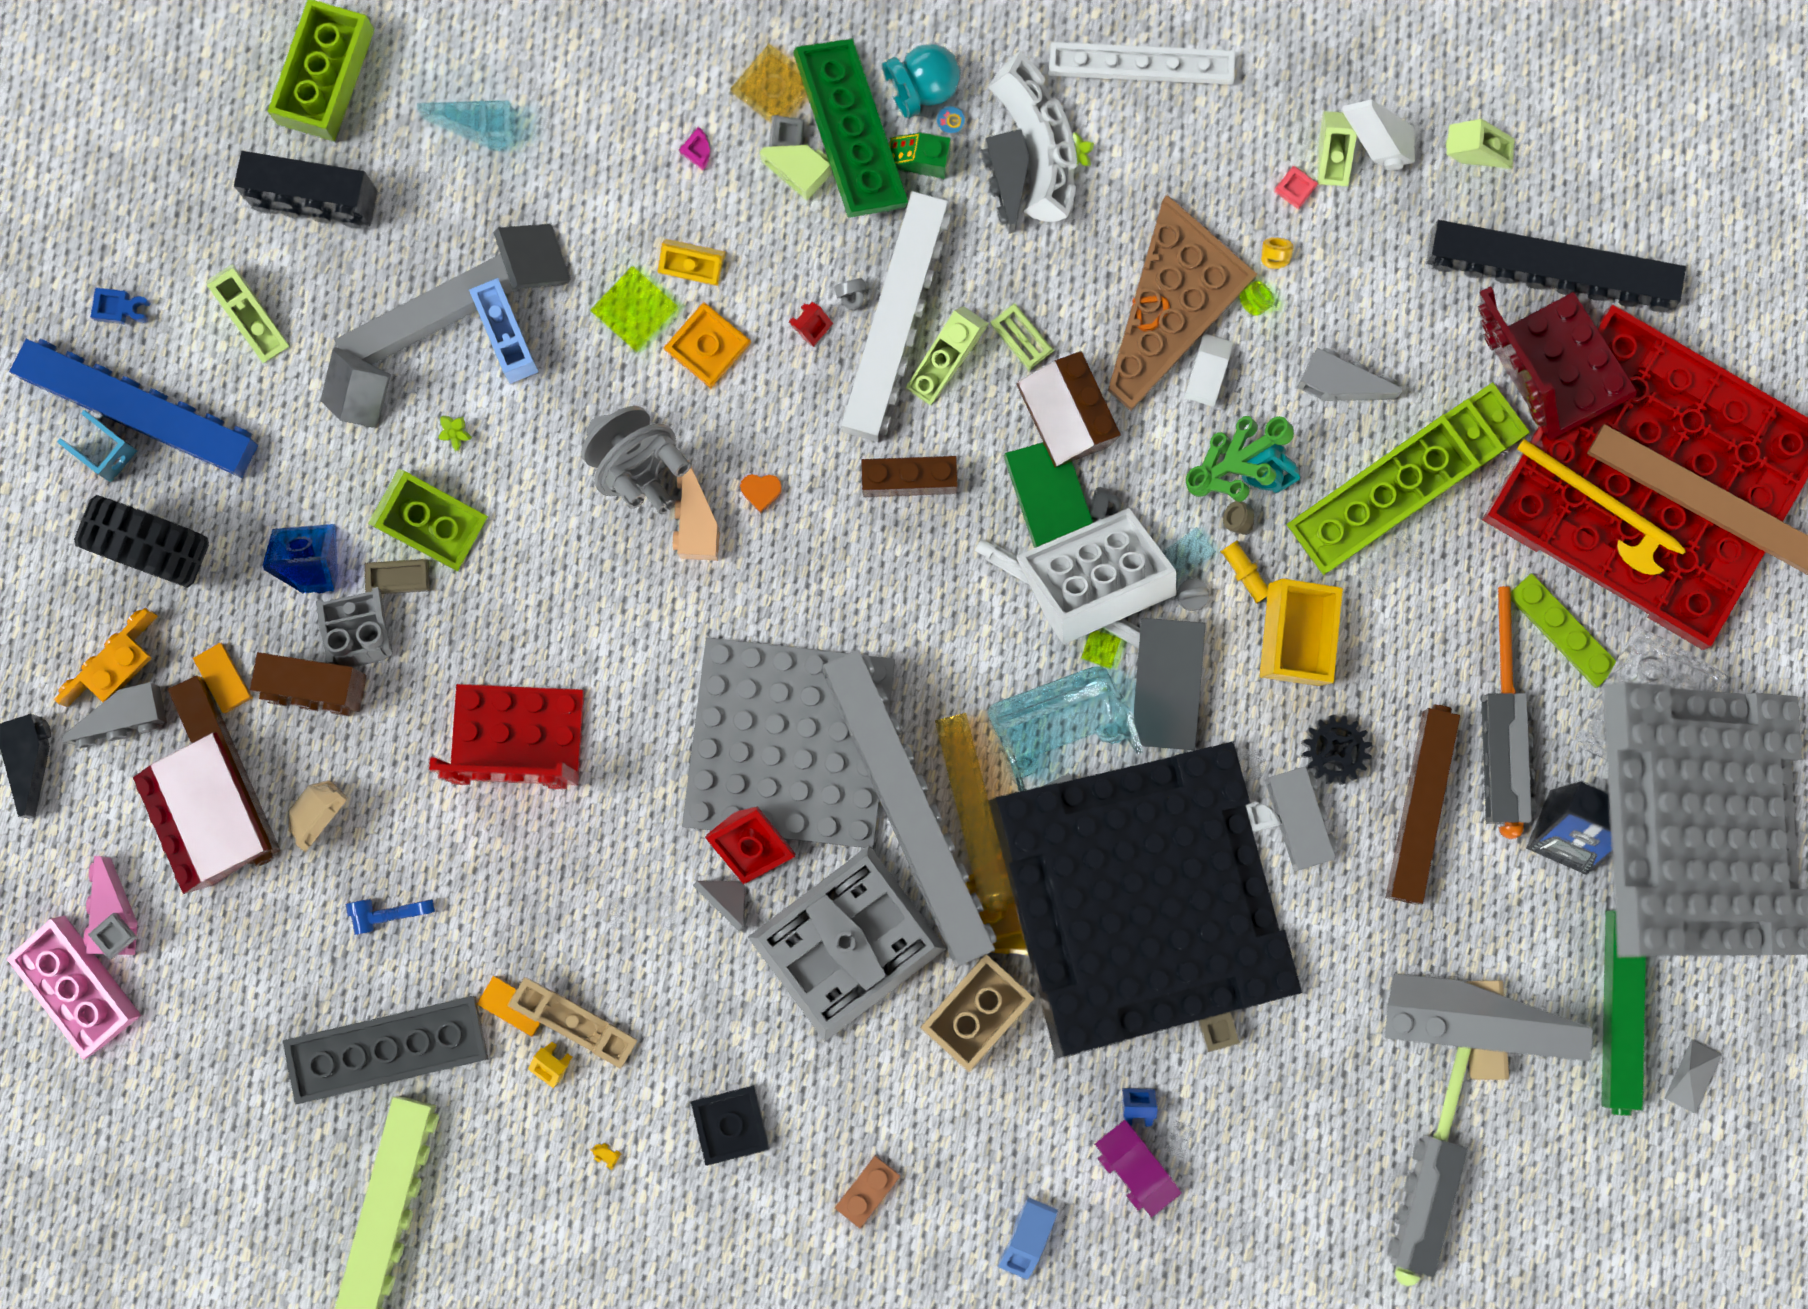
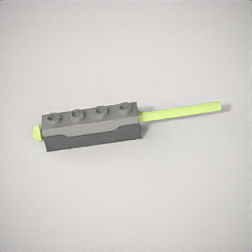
[1387,1047,1471,1286]

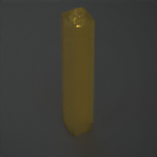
[935,713,1013,913]

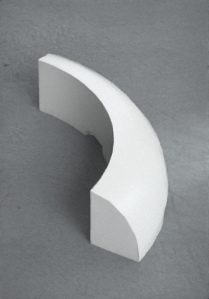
[988,51,1077,222]

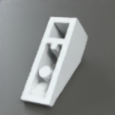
[1343,99,1415,170]

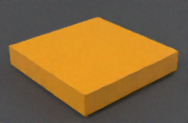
[663,302,751,389]

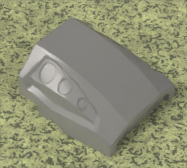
[316,587,393,667]

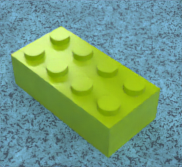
[267,0,375,142]

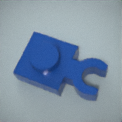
[90,288,150,324]

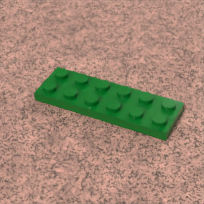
[793,38,909,218]

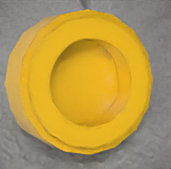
[1261,237,1294,269]

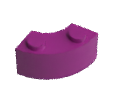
[1094,1120,1182,1218]

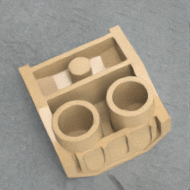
[288,780,348,852]

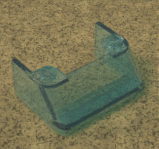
[987,667,1143,792]

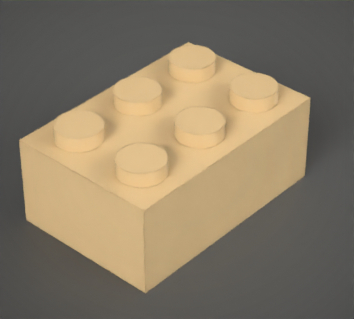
[920,954,1035,1072]

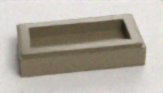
[364,559,430,594]

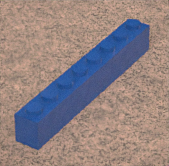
[9,338,258,478]

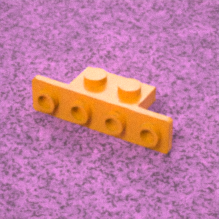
[54,608,158,707]

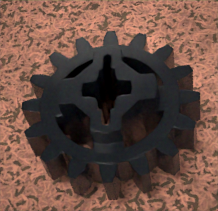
[1301,715,1372,785]

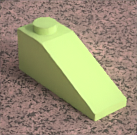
[207,264,289,363]

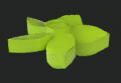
[1072,133,1094,169]
[438,415,472,452]

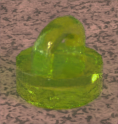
[1240,280,1275,316]

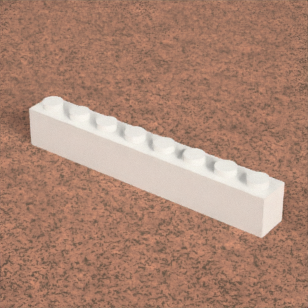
[841,191,952,442]

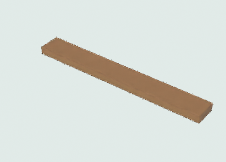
[1587,424,1808,575]

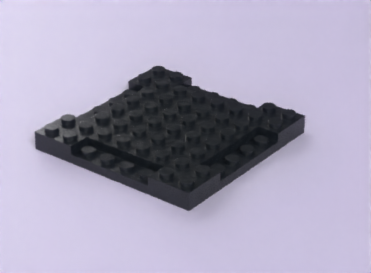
[989,741,1302,1059]

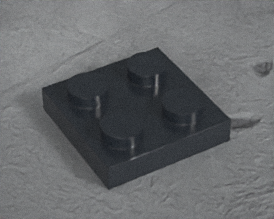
[690,1085,770,1166]

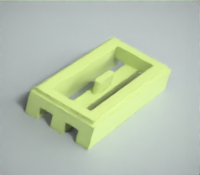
[990,303,1054,371]

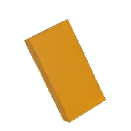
[193,642,253,714]
[477,976,541,1037]

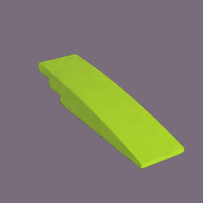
[1286,382,1530,576]

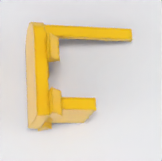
[590,1143,622,1170]

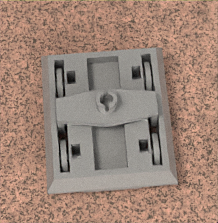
[748,846,947,1041]

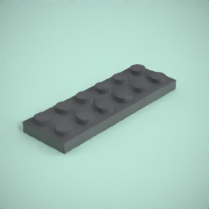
[283,996,489,1105]

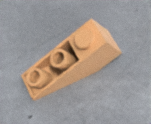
[673,460,720,561]

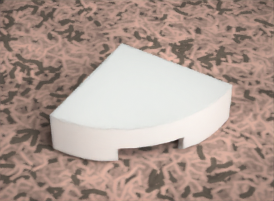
[1246,800,1282,832]

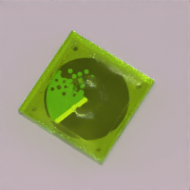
[590,265,678,353]

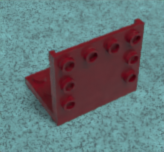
[1478,286,1637,441]

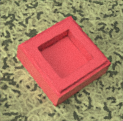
[1274,165,1318,210]

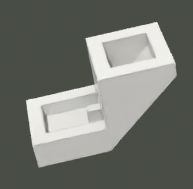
[1184,333,1233,407]

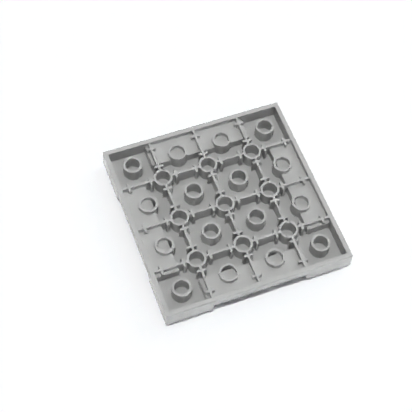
[1603,682,1808,957]

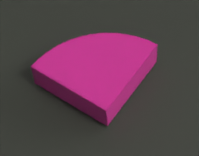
[679,127,710,171]

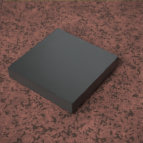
[493,223,571,290]

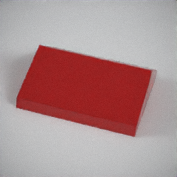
[705,806,796,885]

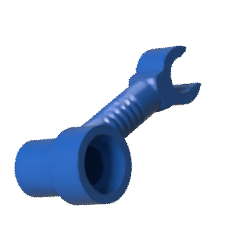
[345,899,435,935]

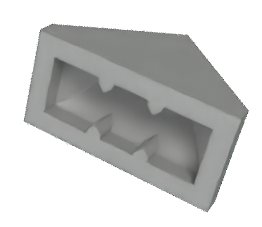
[692,881,745,931]
[1665,1040,1722,1113]

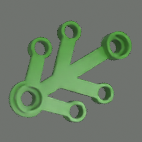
[1186,416,1294,502]

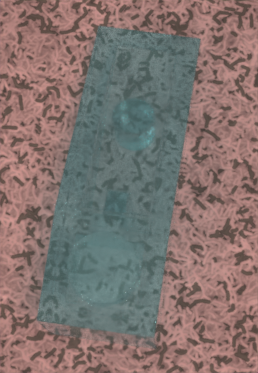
[417,100,515,151]

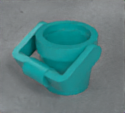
[1242,444,1300,493]

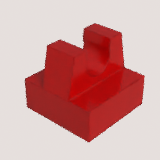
[789,302,833,347]

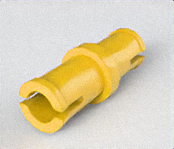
[1220,540,1268,604]

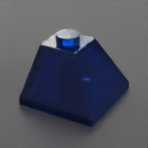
[262,524,338,594]

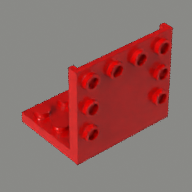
[429,684,584,790]

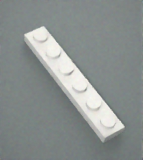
[1048,42,1235,84]

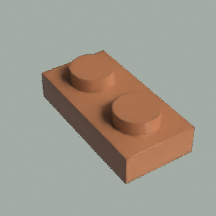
[834,1155,901,1229]

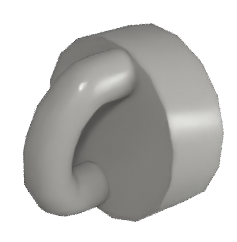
[834,278,867,310]
[1177,579,1209,611]

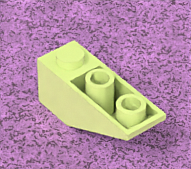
[905,306,989,406]

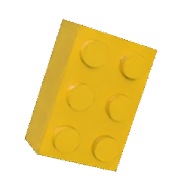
[1259,578,1343,686]

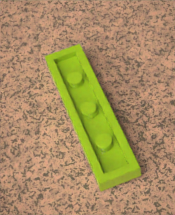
[1511,573,1620,688]

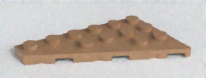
[1108,195,1257,411]

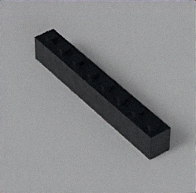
[1426,220,1686,312]

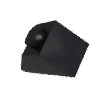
[0,714,51,819]

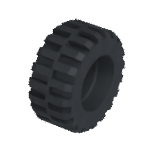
[74,495,209,588]

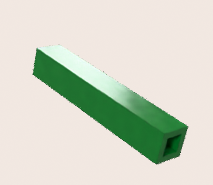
[1601,910,1646,1116]

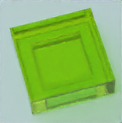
[1081,630,1121,669]

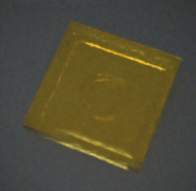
[730,43,807,124]

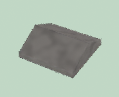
[320,347,391,428]

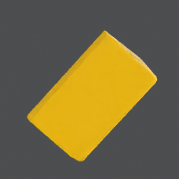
[657,239,726,286]

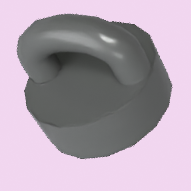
[1090,487,1122,519]

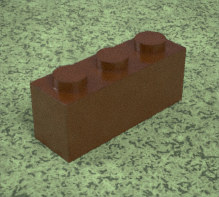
[861,456,958,497]

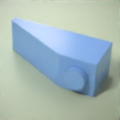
[469,278,539,384]

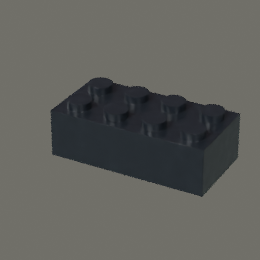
[234,150,378,229]

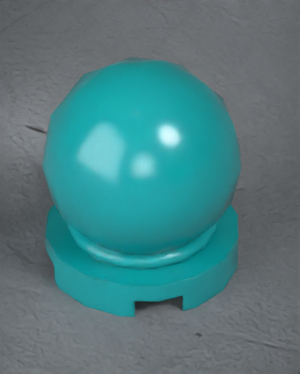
[882,44,961,119]

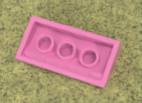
[7,915,141,1060]

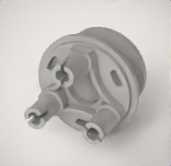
[581,406,691,514]

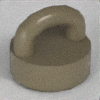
[1223,501,1254,535]

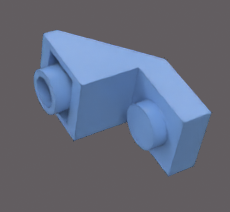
[998,1197,1058,1280]

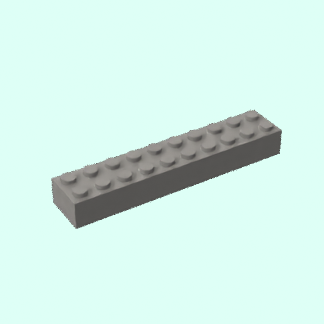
[822,649,997,966]

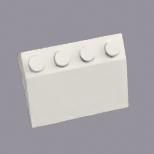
[1017,508,1176,645]

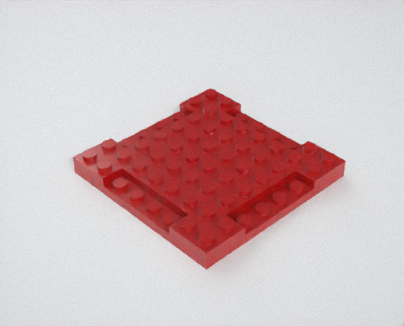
[1482,304,1808,650]

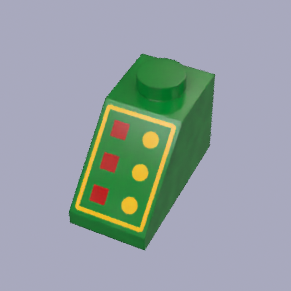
[889,132,951,179]

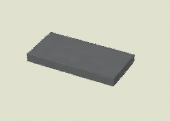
[1131,618,1206,751]

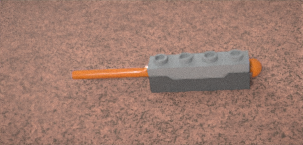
[1481,586,1536,839]

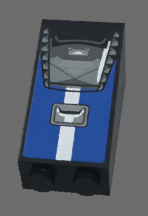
[1526,781,1612,875]

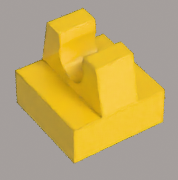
[528,1042,572,1089]

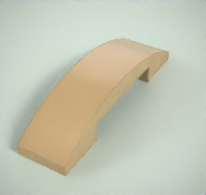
[508,976,637,1069]

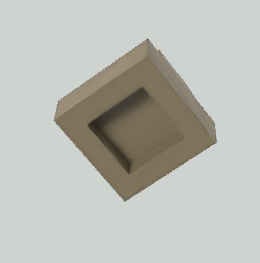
[1198,1012,1240,1052]

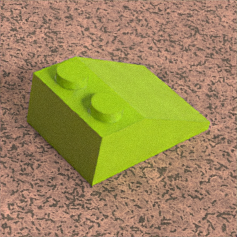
[368,469,488,572]

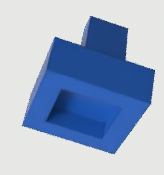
[1122,1088,1157,1127]

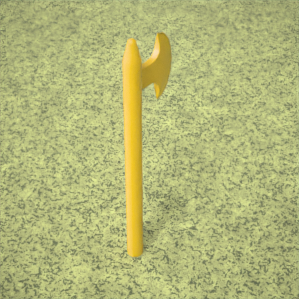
[1517,439,1685,575]

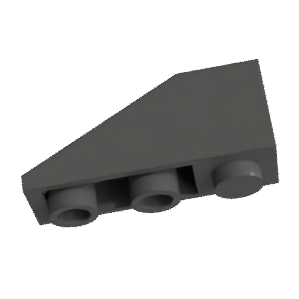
[981,129,1030,234]

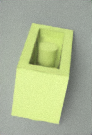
[1317,111,1357,186]
[1446,119,1515,169]
[759,145,831,201]

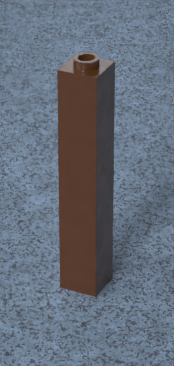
[168,675,281,867]
[1385,705,1460,905]

